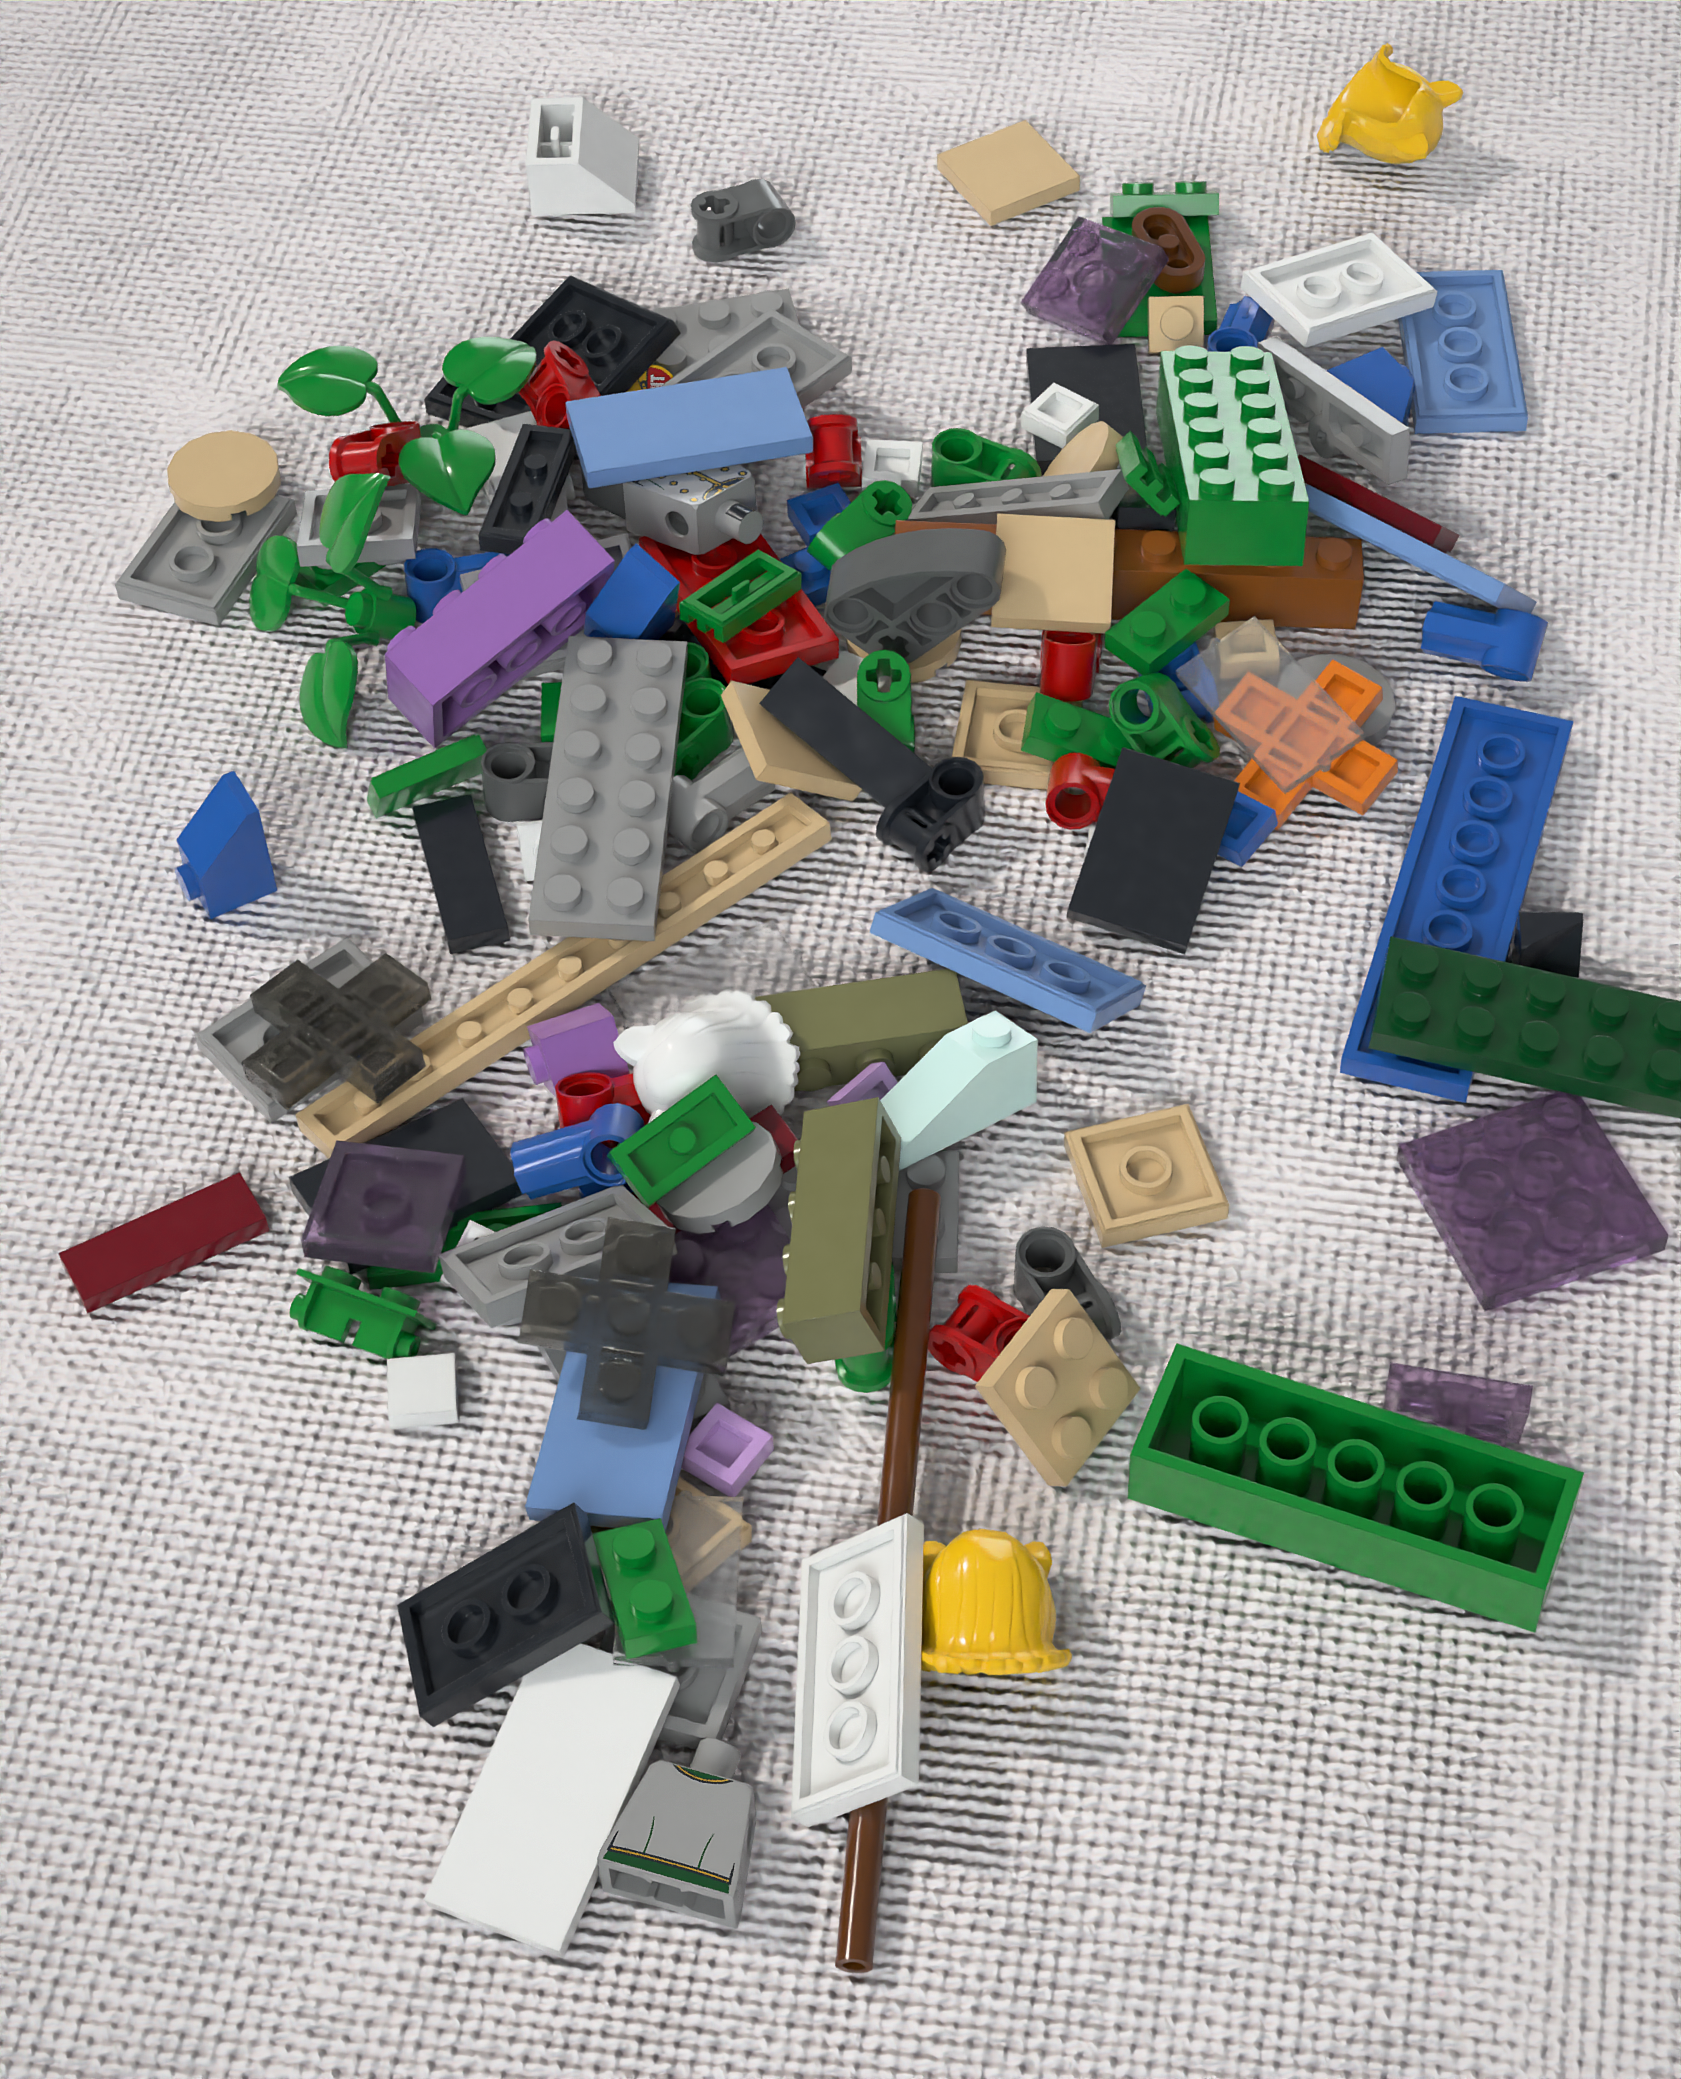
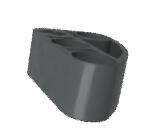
[824,528,1006,664]

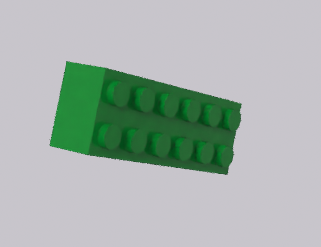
[1156,345,1309,566]
[1127,1343,1584,1633]

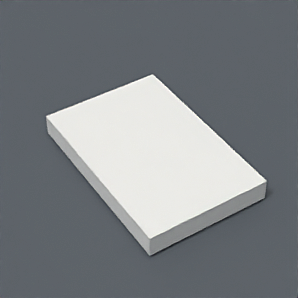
[1240,233,1438,348]

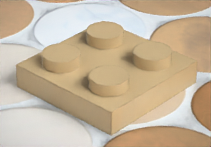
[975,1289,1141,1487]

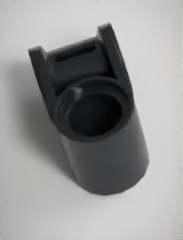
[876,757,985,872]

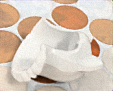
[613,989,800,1123]

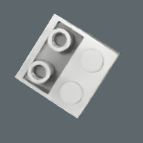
[525,97,639,216]

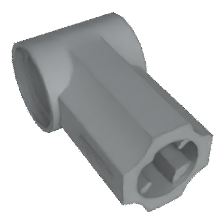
[668,748,775,854]

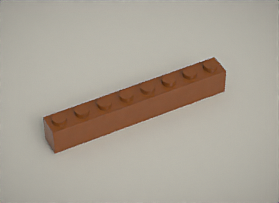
[895,520,1364,630]

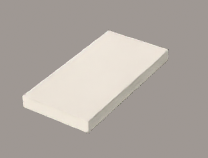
[791,1513,924,1827]
[424,1643,680,1958]

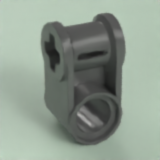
[691,179,796,263]
[481,742,553,822]
[1013,1226,1121,1339]

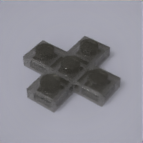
[241,953,432,1110]
[518,1217,735,1430]

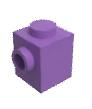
[523,1003,630,1097]

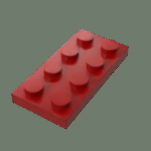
[639,533,839,684]

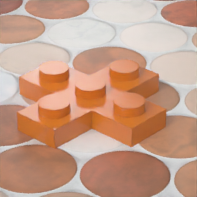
[1213,659,1398,831]

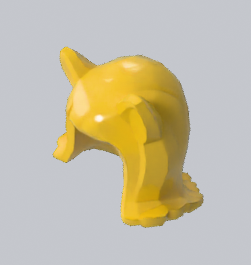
[1317,43,1464,164]
[921,1528,1072,1675]

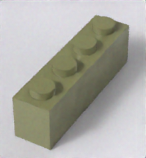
[755,969,968,1092]
[777,1097,901,1364]

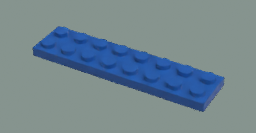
[1340,696,1573,1103]

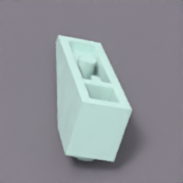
[880,1011,1038,1171]

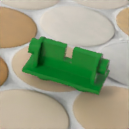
[289,1265,437,1359]

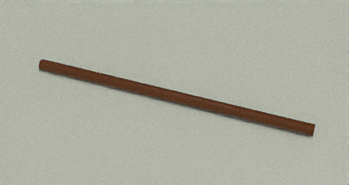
[835,1188,941,1973]

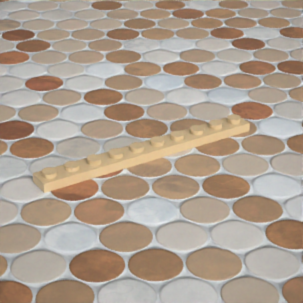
[295,792,832,1159]

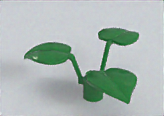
[277,337,537,516]
[249,473,416,748]

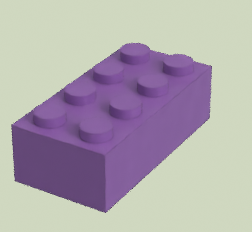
[385,510,615,749]

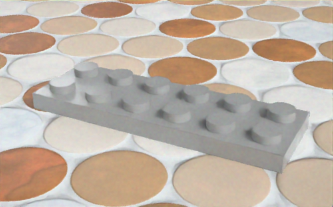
[528,636,688,941]

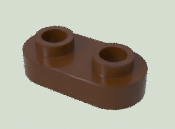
[1131,207,1205,294]

